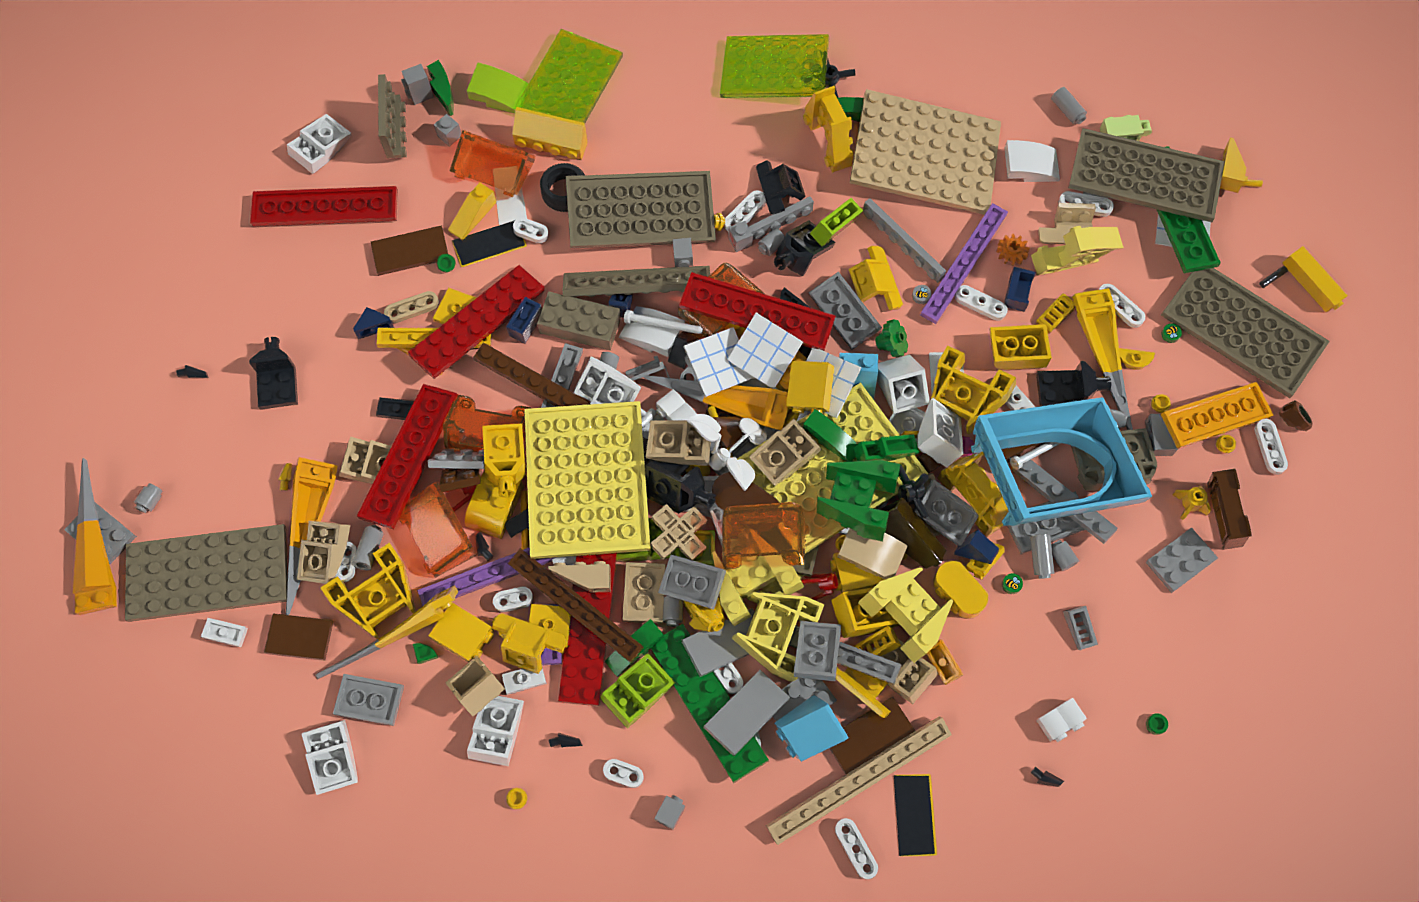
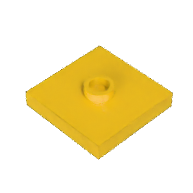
[433,287,476,324]
[529,604,571,648]

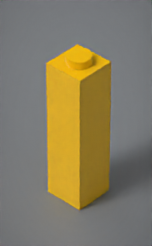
[1282,246,1348,312]

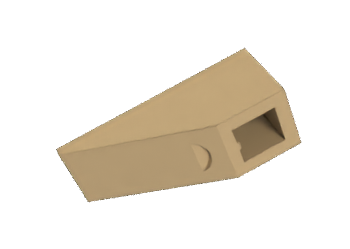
[548,561,611,592]

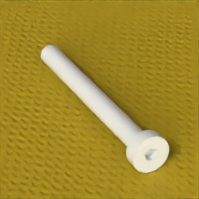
[624,310,703,334]
[1010,442,1061,470]

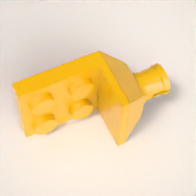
[482,424,525,498]

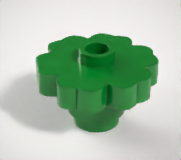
[875,319,908,358]

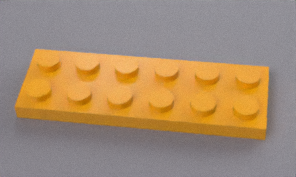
[1160,382,1274,449]

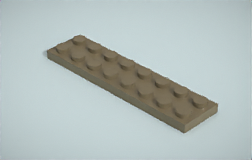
[562,266,711,297]

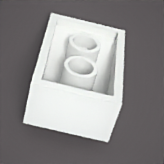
[918,398,963,467]

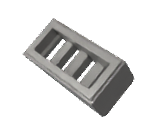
[1063,606,1098,650]

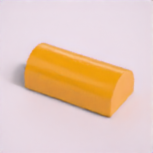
[926,639,964,685]

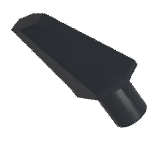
[176,365,209,378]
[475,532,493,561]
[549,733,583,748]
[1031,766,1064,787]

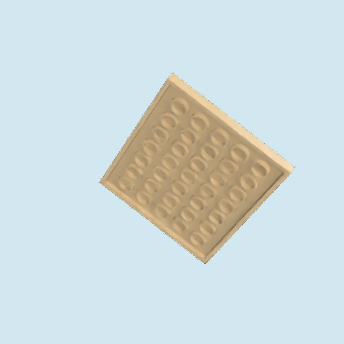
[850,89,1001,215]

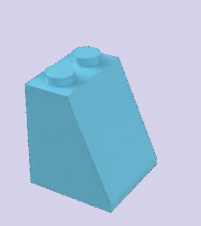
[839,353,878,400]
[774,695,849,762]

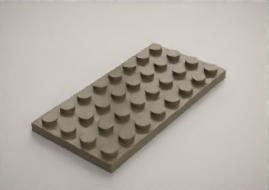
[1068,128,1224,223]
[566,171,716,248]
[1161,268,1330,398]
[125,524,288,622]

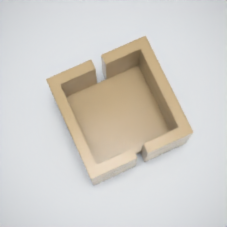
[445,656,505,716]

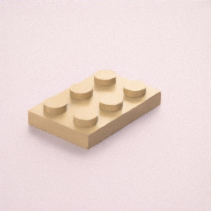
[623,562,666,624]

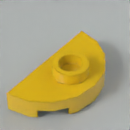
[1119,348,1155,370]

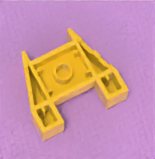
[803,86,853,173]
[931,345,1016,435]
[938,452,1009,537]
[321,543,416,639]

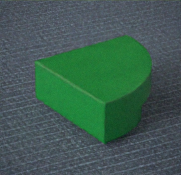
[412,643,438,664]

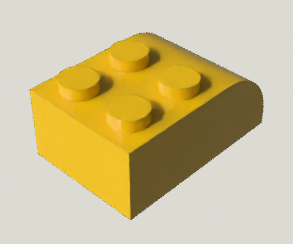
[989,324,1052,370]
[465,469,524,539]
[831,588,900,638]

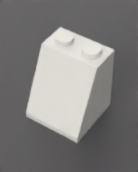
[877,354,930,414]

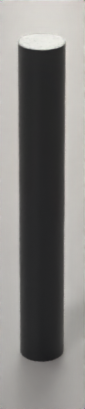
[1259,266,1288,288]

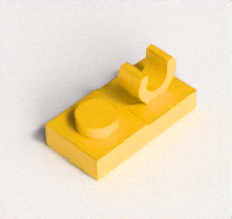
[966,543,1005,580]

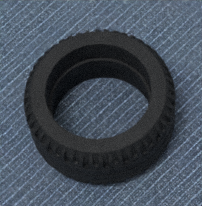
[540,163,585,212]

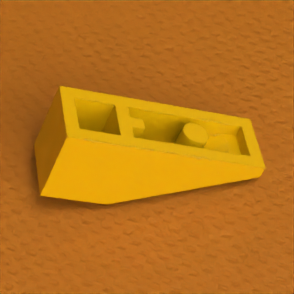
[1220,137,1248,193]
[448,182,496,240]

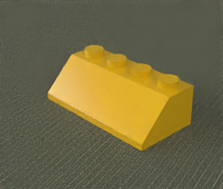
[512,107,588,160]

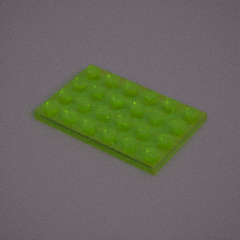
[514,29,623,123]
[720,34,829,98]

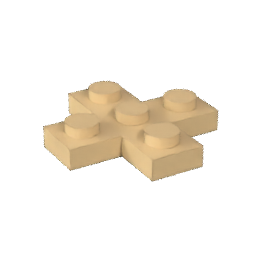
[650,504,708,561]

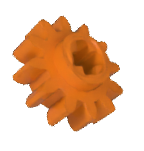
[996,234,1030,266]

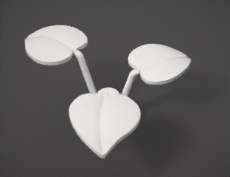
[687,414,767,491]

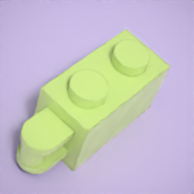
[1100,115,1152,141]

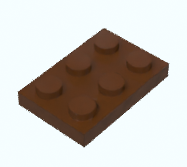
[439,468,482,493]

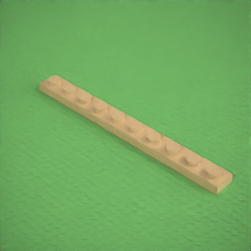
[766,716,952,845]

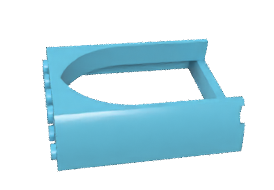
[971,397,1152,526]

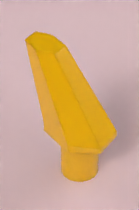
[278,463,292,491]

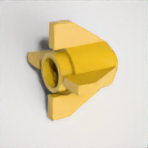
[1172,485,1211,520]
[689,597,725,632]

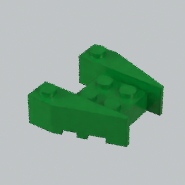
[816,460,901,542]

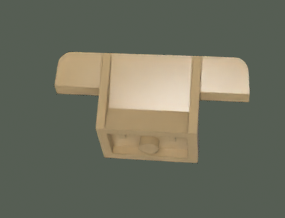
[1038,203,1096,244]

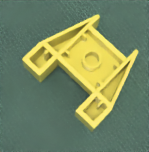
[1031,226,1124,276]
[712,530,804,626]
[858,567,953,663]
[732,592,824,682]

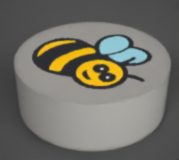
[912,285,931,304]

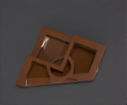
[712,416,745,449]

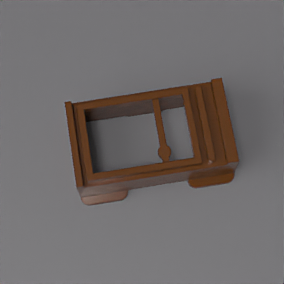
[1207,468,1252,550]

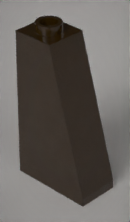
[880,498,947,569]

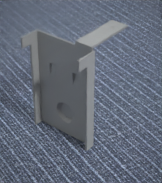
[625,356,670,381]

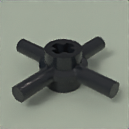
[803,53,856,98]
[898,465,929,519]

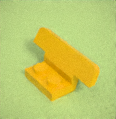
[849,246,903,310]
[492,614,567,674]
[836,667,891,718]

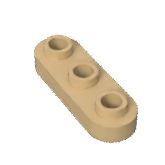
[384,291,439,324]

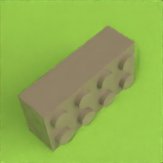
[537,291,621,351]

